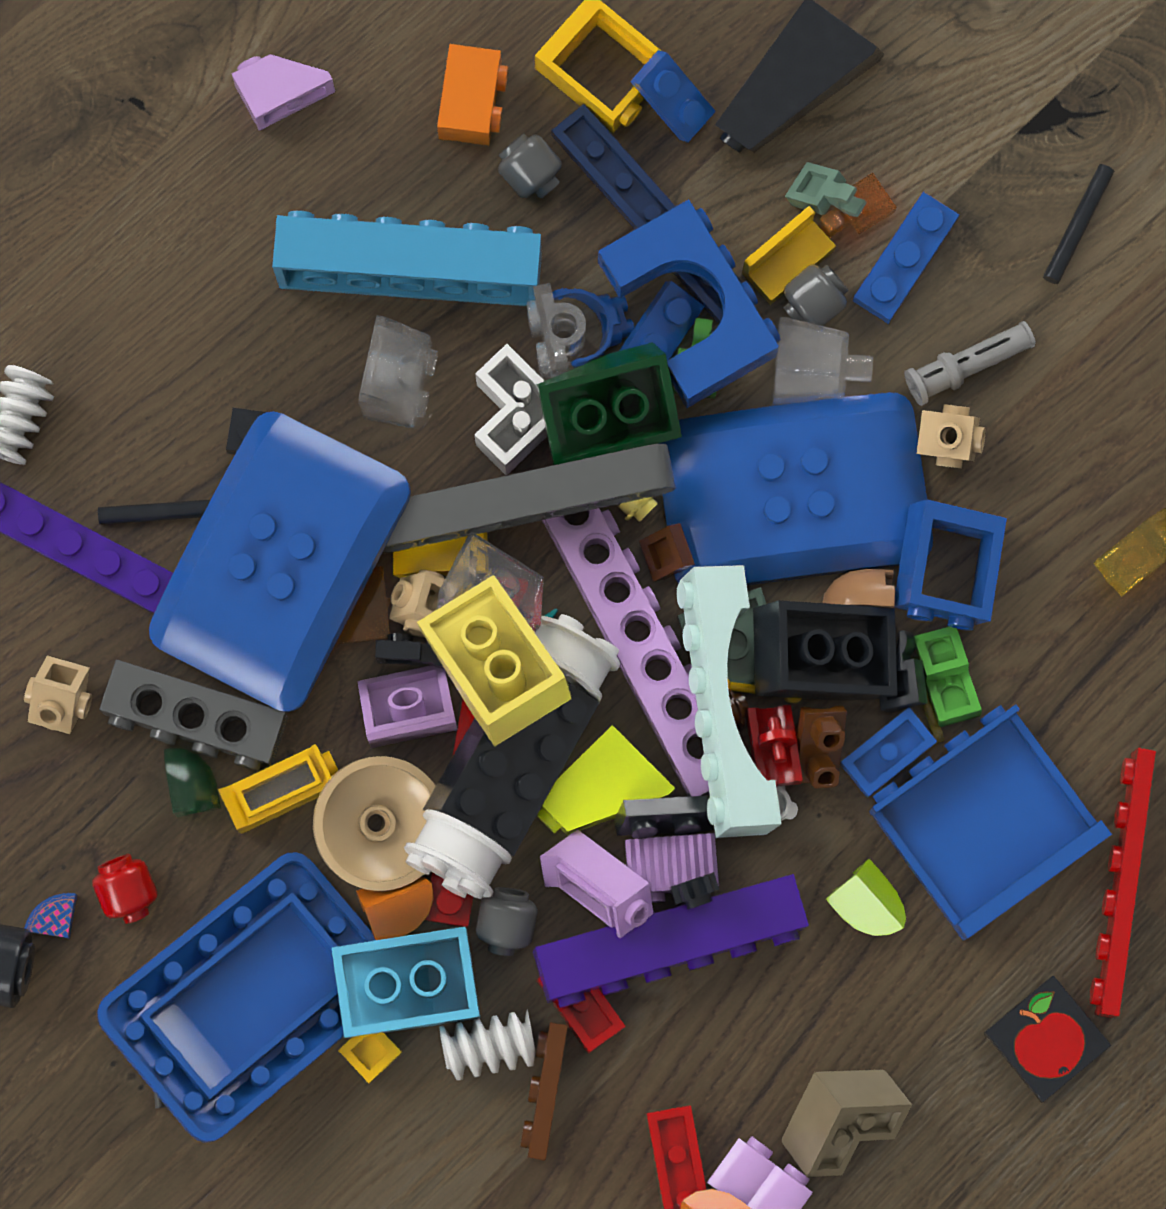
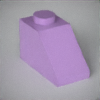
[232,54,335,130]

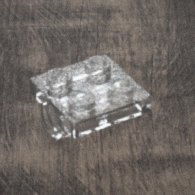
[526,283,586,379]

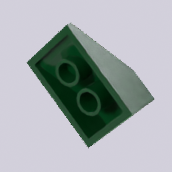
[536,342,682,466]

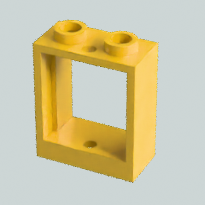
[535,0,660,133]

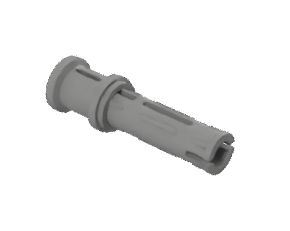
[904,321,1036,406]

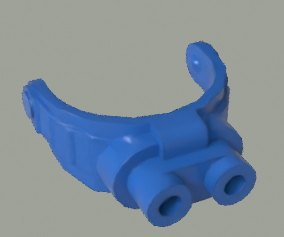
[551,288,635,368]

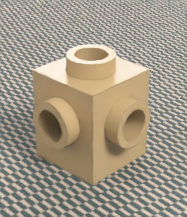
[917,404,985,469]
[389,570,463,637]
[24,655,92,734]

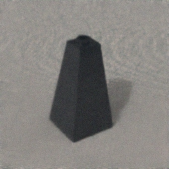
[715,0,884,153]

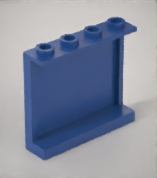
[869,705,1112,941]

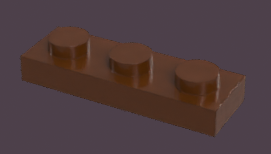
[520,1022,568,1161]

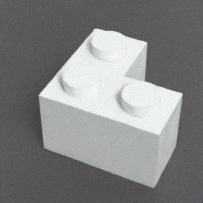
[475,344,547,476]

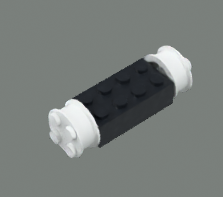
[404,614,620,899]

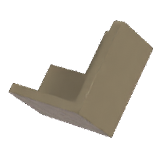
[782,1070,912,1177]

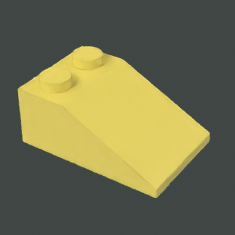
[417,575,571,746]

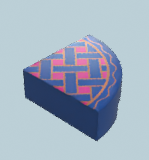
[24,893,77,939]

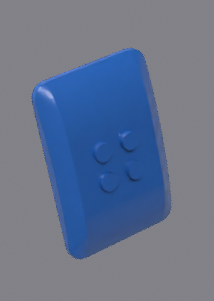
[658,393,933,586]
[149,411,411,712]
[97,852,375,1143]

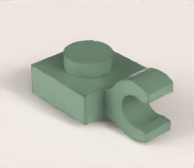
[785,162,867,217]

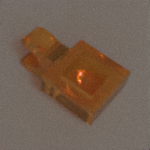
[818,173,897,238]

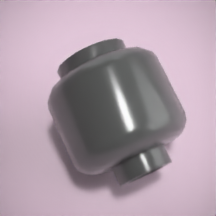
[498,133,562,199]
[783,264,849,329]
[476,887,538,956]

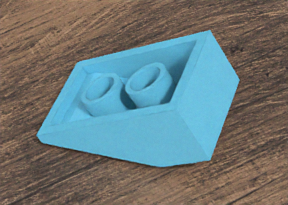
[331,926,480,1038]

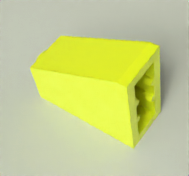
[537,725,675,835]

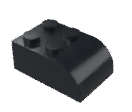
[753,600,897,700]

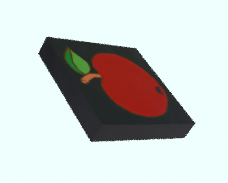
[984,975,1111,1103]

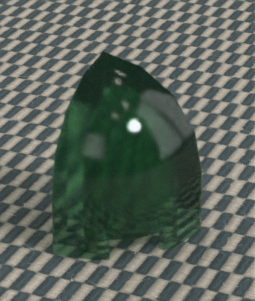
[164,748,221,817]

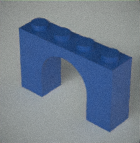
[598,199,781,409]

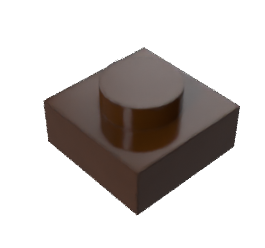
[639,524,695,582]

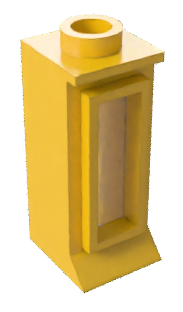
[218,744,339,834]

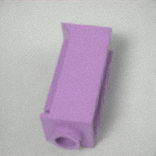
[540,829,654,938]

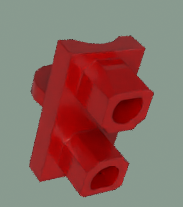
[745,704,803,786]

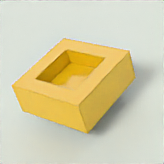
[338,1033,403,1084]

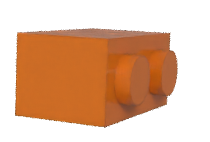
[437,44,509,146]

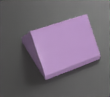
[357,665,457,748]

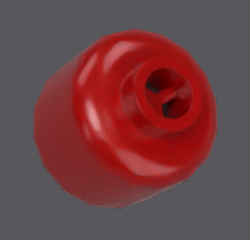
[92,854,158,924]

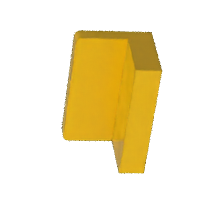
[742,206,836,305]

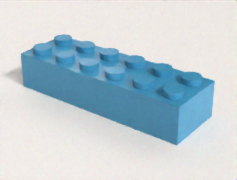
[272,211,542,307]

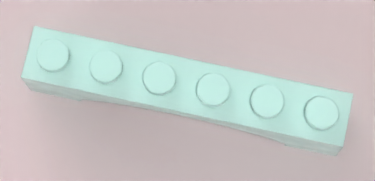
[677,565,782,838]

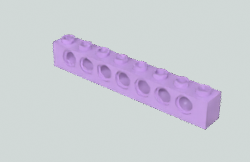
[542,508,710,797]

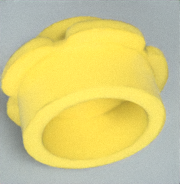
[618,497,658,522]

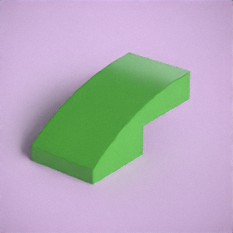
[914,627,982,728]

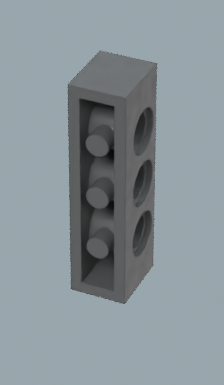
[99,659,288,771]

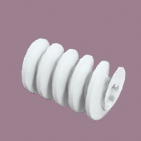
[0,365,54,465]
[439,1009,536,1080]

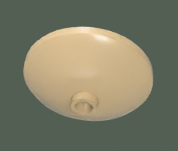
[313,756,436,891]

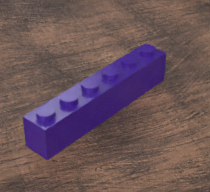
[532,874,809,1008]

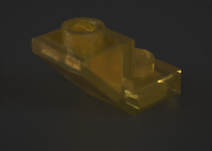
[1093,507,1166,597]

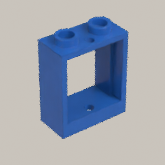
[894,499,1007,630]

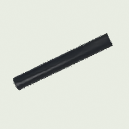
[1043,164,1114,284]
[98,500,210,525]

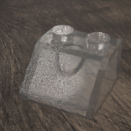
[358,315,438,429]
[437,532,543,633]

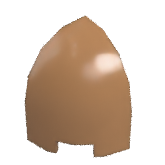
[822,569,895,608]

